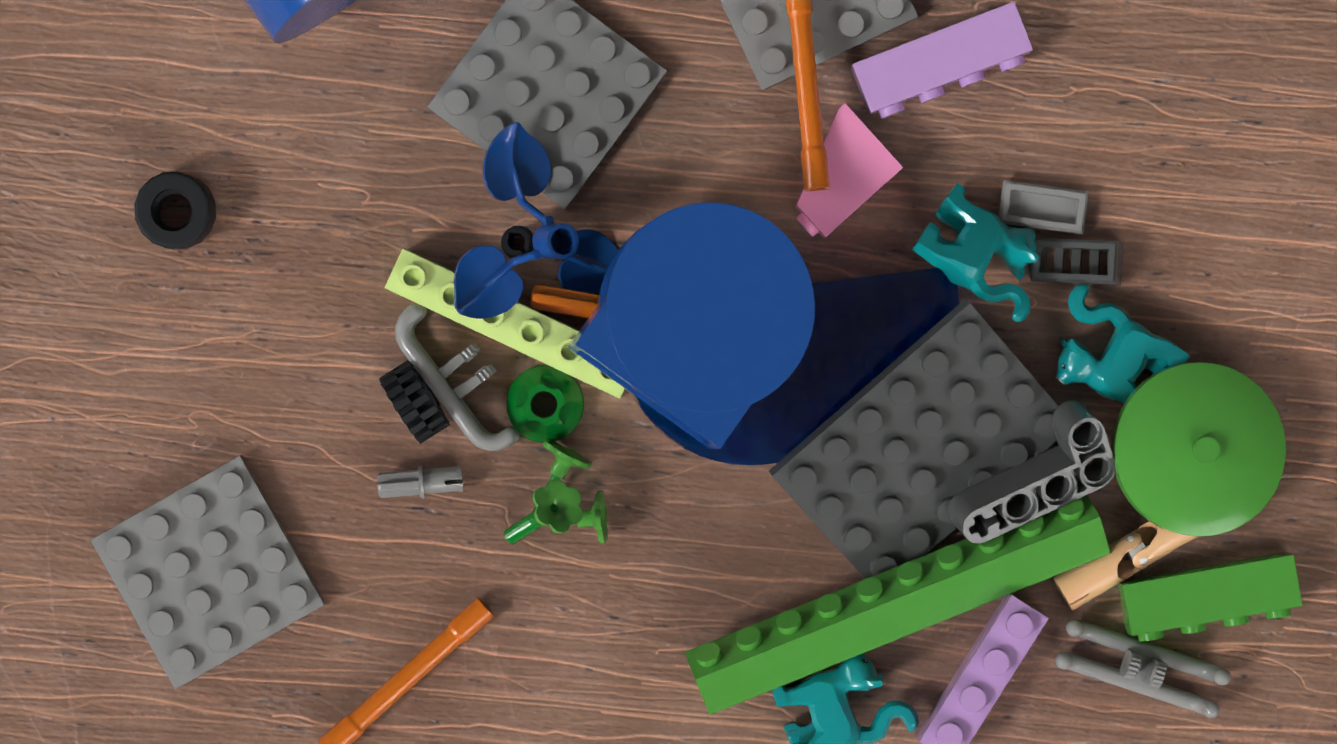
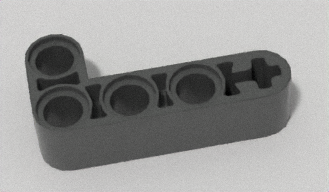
[947,400,1116,544]

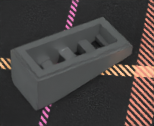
[1031,238,1123,286]

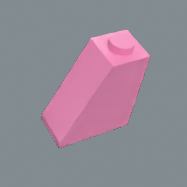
[795,103,903,238]

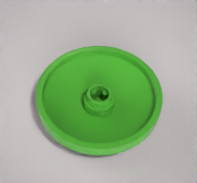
[1111,362,1286,536]

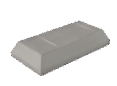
[998,180,1089,234]

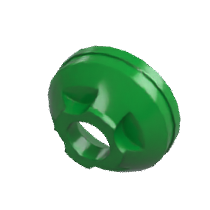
[506,365,584,443]

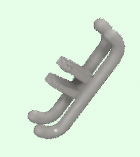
[395,303,520,452]
[1055,619,1231,718]

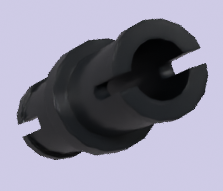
[501,226,534,258]

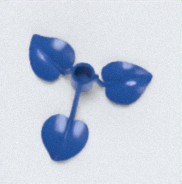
[454,122,618,319]

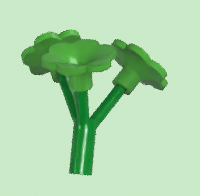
[504,440,608,545]

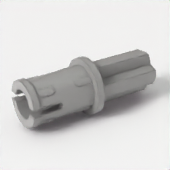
[377,465,463,499]

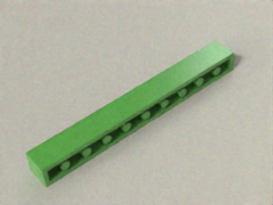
[685,495,1111,715]

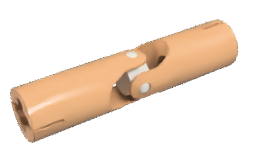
[1053,521,1199,611]

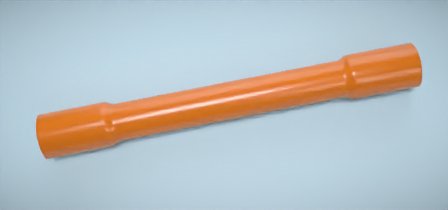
[786,0,830,191]
[318,597,495,744]

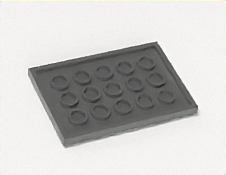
[769,299,1058,579]

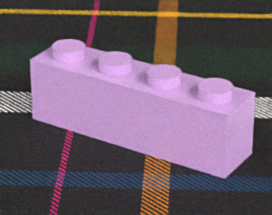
[850,2,1033,119]
[916,594,1049,744]

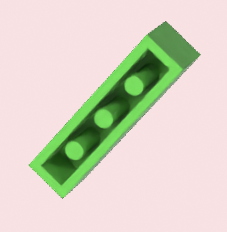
[1118,552,1303,642]

